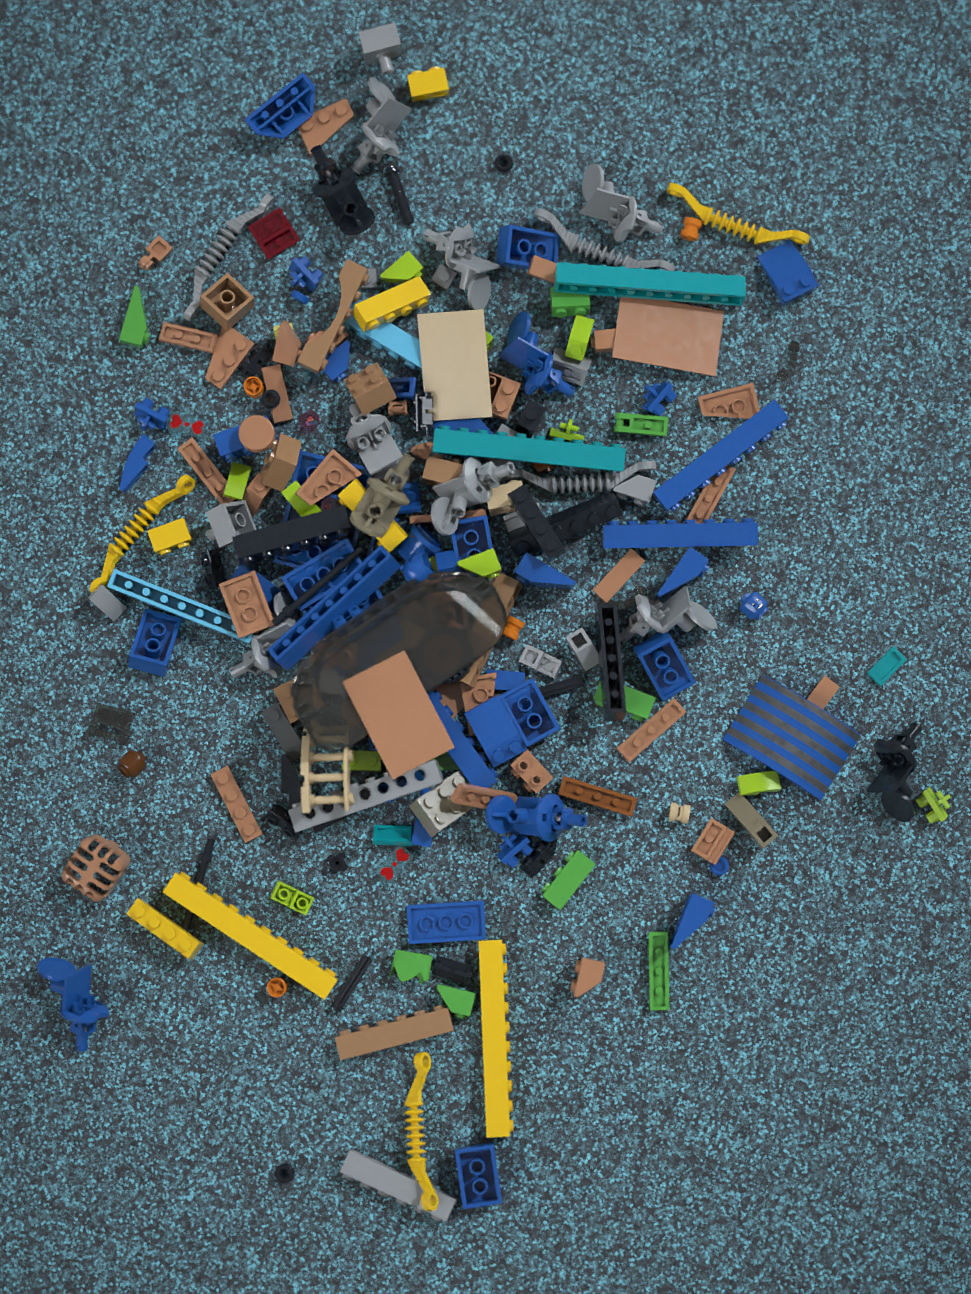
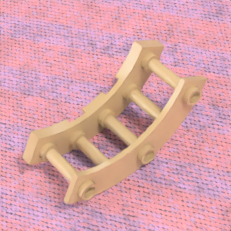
[301,719,356,813]

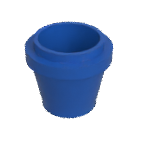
[397,524,441,561]

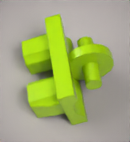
[549,419,585,443]
[916,787,951,823]

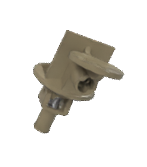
[350,453,414,537]

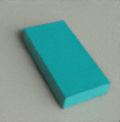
[866,646,907,687]
[373,825,412,846]

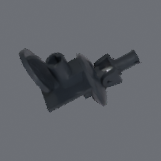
[310,145,375,236]
[866,722,922,822]

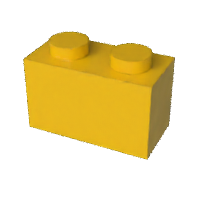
[407,67,449,102]
[147,518,193,556]

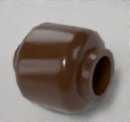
[117,750,146,778]

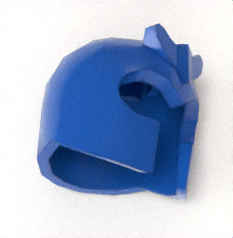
[399,550,437,587]

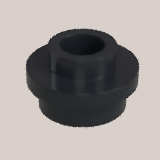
[495,154,513,173]
[261,390,280,409]
[275,1163,295,1183]

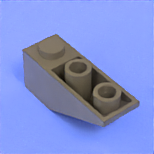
[725,792,778,849]

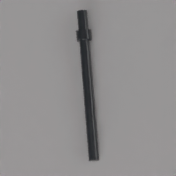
[271,546,364,626]
[182,838,215,932]

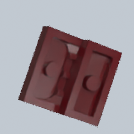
[247,207,300,259]

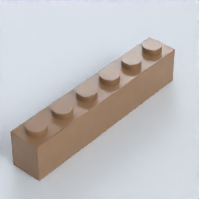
[458,573,523,688]
[335,1005,454,1060]

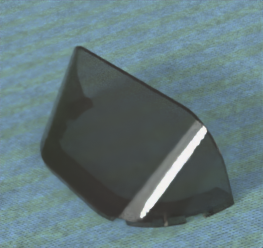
[291,571,507,751]

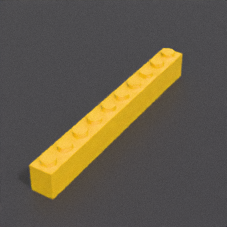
[163,871,338,1000]
[479,940,514,1137]

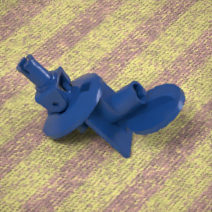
[498,311,575,398]
[485,793,587,842]
[37,958,109,1052]

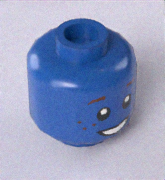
[740,592,768,620]

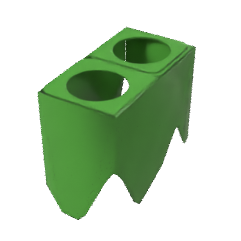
[389,950,432,986]

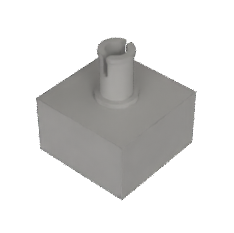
[358,22,402,75]
[206,500,257,548]

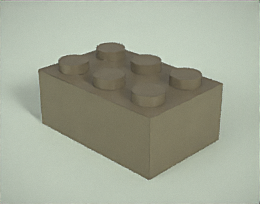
[409,770,474,838]

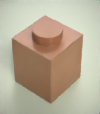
[590,329,616,353]

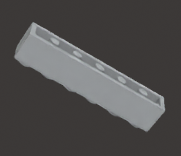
[340,1148,456,1222]

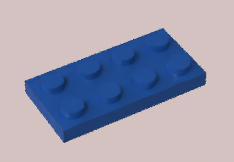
[407,900,486,944]

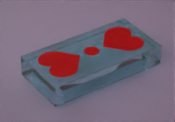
[166,411,208,439]
[375,846,415,885]

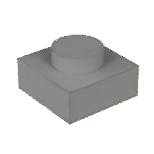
[431,264,457,291]
[361,268,377,289]

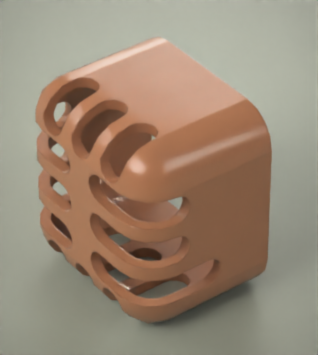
[61,834,130,902]

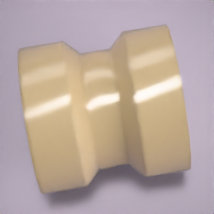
[668,802,691,824]

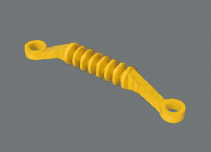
[666,183,810,245]
[89,475,195,593]
[404,1052,439,1211]

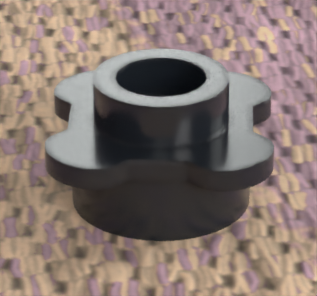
[327,853,348,874]

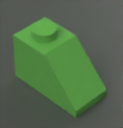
[437,984,476,1019]

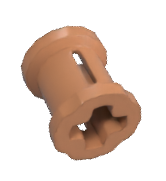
[388,399,408,417]

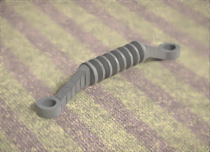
[183,193,275,322]
[534,208,676,271]
[504,461,656,495]

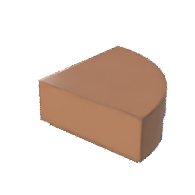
[410,442,432,461]

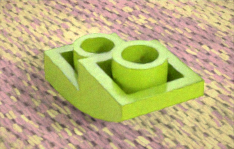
[223,462,251,501]
[281,481,321,517]
[737,771,781,796]
[270,880,314,915]

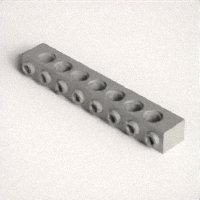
[288,759,444,832]

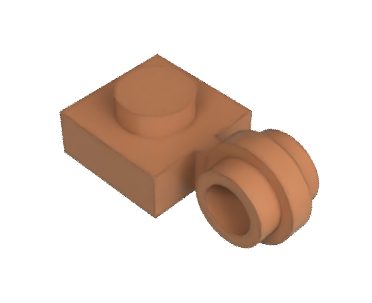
[138,235,173,271]

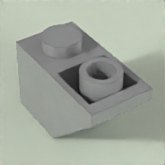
[613,475,656,506]
[565,627,599,671]

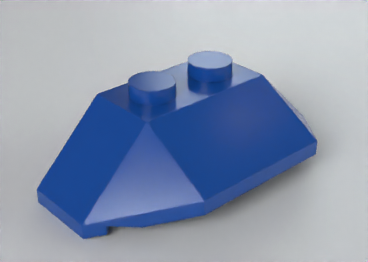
[244,73,315,139]

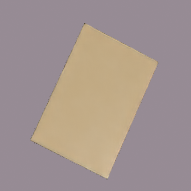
[417,309,492,421]

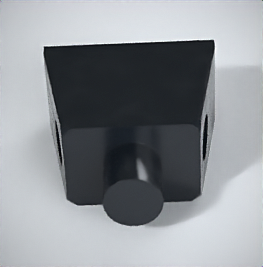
[514,400,548,439]

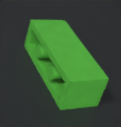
[593,680,656,722]
[541,850,596,910]

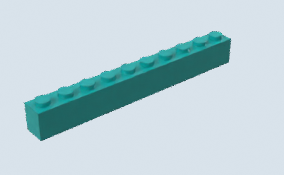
[554,262,746,306]
[432,425,626,472]

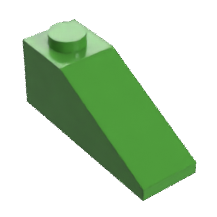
[119,285,150,349]

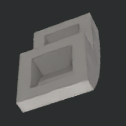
[88,584,127,622]
[519,644,564,679]

